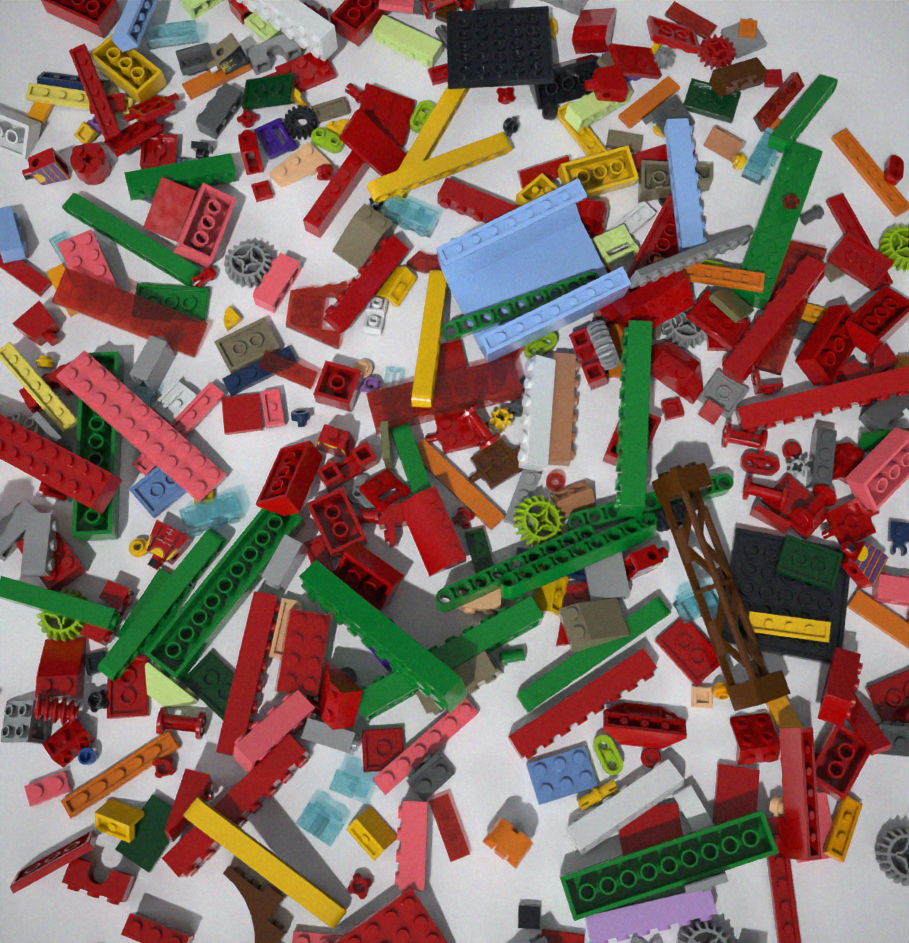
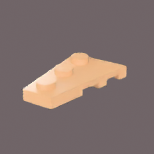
[269,142,332,188]
[269,598,303,659]

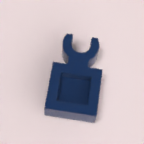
[888,521,909,556]

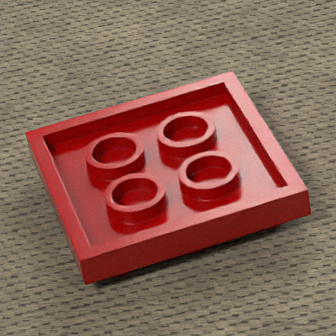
[359,83,415,148]

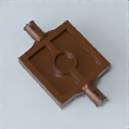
[467,438,523,490]

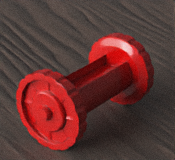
[420,0,461,19]
[457,403,501,450]
[721,423,768,455]
[742,475,790,510]
[791,484,837,530]
[156,707,207,740]

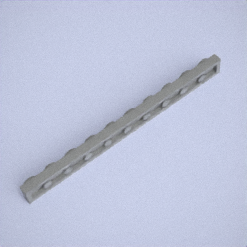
[629,226,754,289]

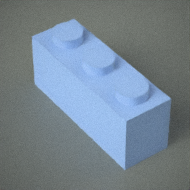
[0,206,28,263]

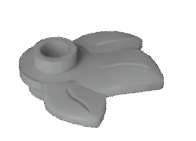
[348,474,375,509]

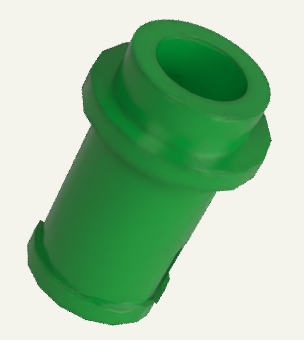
[499,648,525,666]

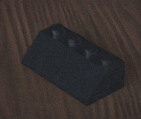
[529,54,600,110]

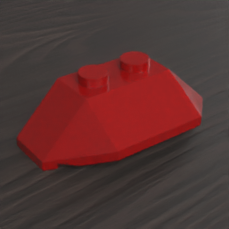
[650,341,703,405]
[603,702,687,749]

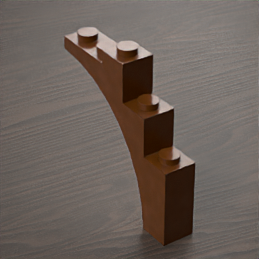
[223,865,287,943]

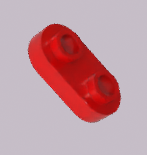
[740,453,780,476]

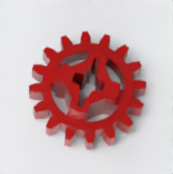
[697,34,736,70]

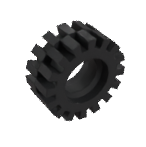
[284,105,317,140]
[655,504,686,532]

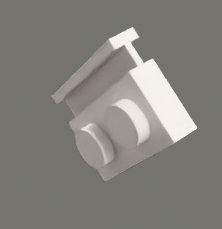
[151,379,197,423]

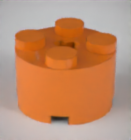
[482,817,533,869]

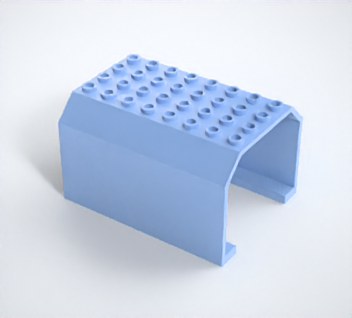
[436,178,631,364]

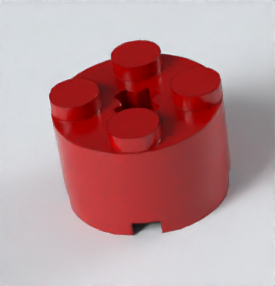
[70,143,112,185]
[576,198,608,239]

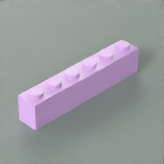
[584,890,717,943]

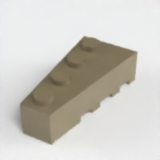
[638,160,713,203]
[415,651,504,715]

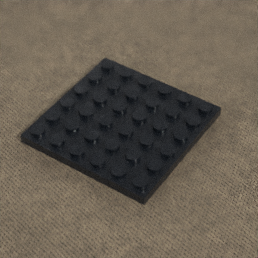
[447,6,554,89]
[721,528,850,665]

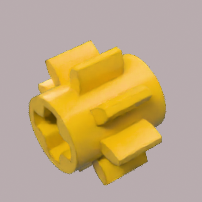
[490,406,513,431]

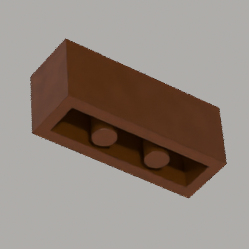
[709,57,768,97]

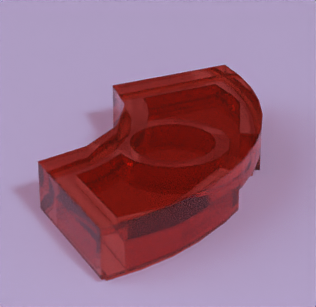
[407,251,441,274]

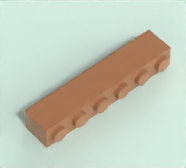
[548,353,579,466]

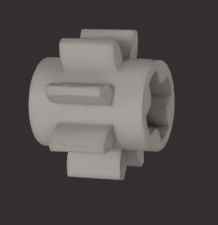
[653,47,676,69]
[786,454,810,478]

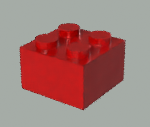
[313,360,363,412]

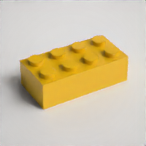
[90,34,167,103]
[557,145,639,199]

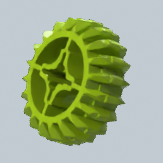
[878,224,909,272]
[512,495,565,547]
[36,588,88,642]

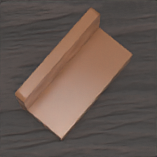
[703,125,747,162]
[550,480,596,521]

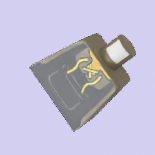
[207,33,250,75]

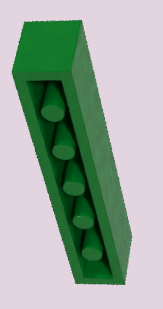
[124,153,237,201]

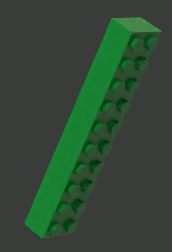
[732,142,823,310]
[614,320,652,518]
[72,351,124,541]
[145,508,305,681]
[299,560,468,713]
[359,596,544,722]
[559,810,779,921]

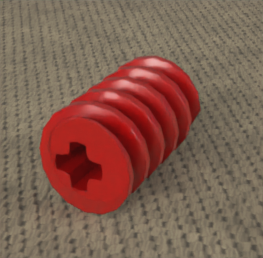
[34,693,81,727]

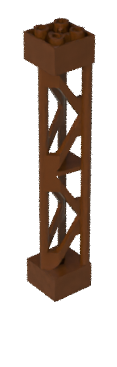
[652,462,791,711]

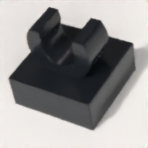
[191,141,213,159]

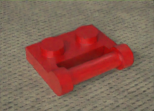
[359,468,410,512]

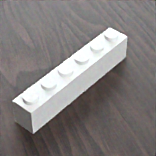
[518,355,556,472]
[566,759,684,856]

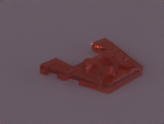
[286,281,347,349]

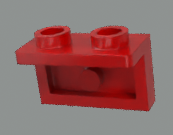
[832,442,864,485]

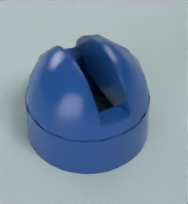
[78,748,97,765]

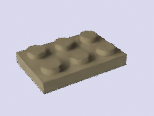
[214,317,281,374]

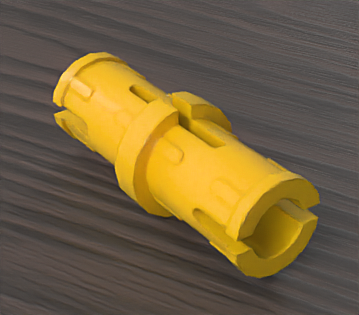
[576,779,619,811]

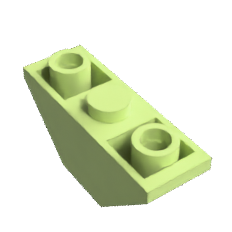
[145,662,198,709]

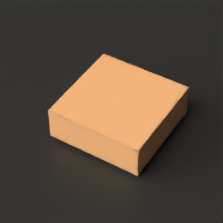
[691,686,713,708]

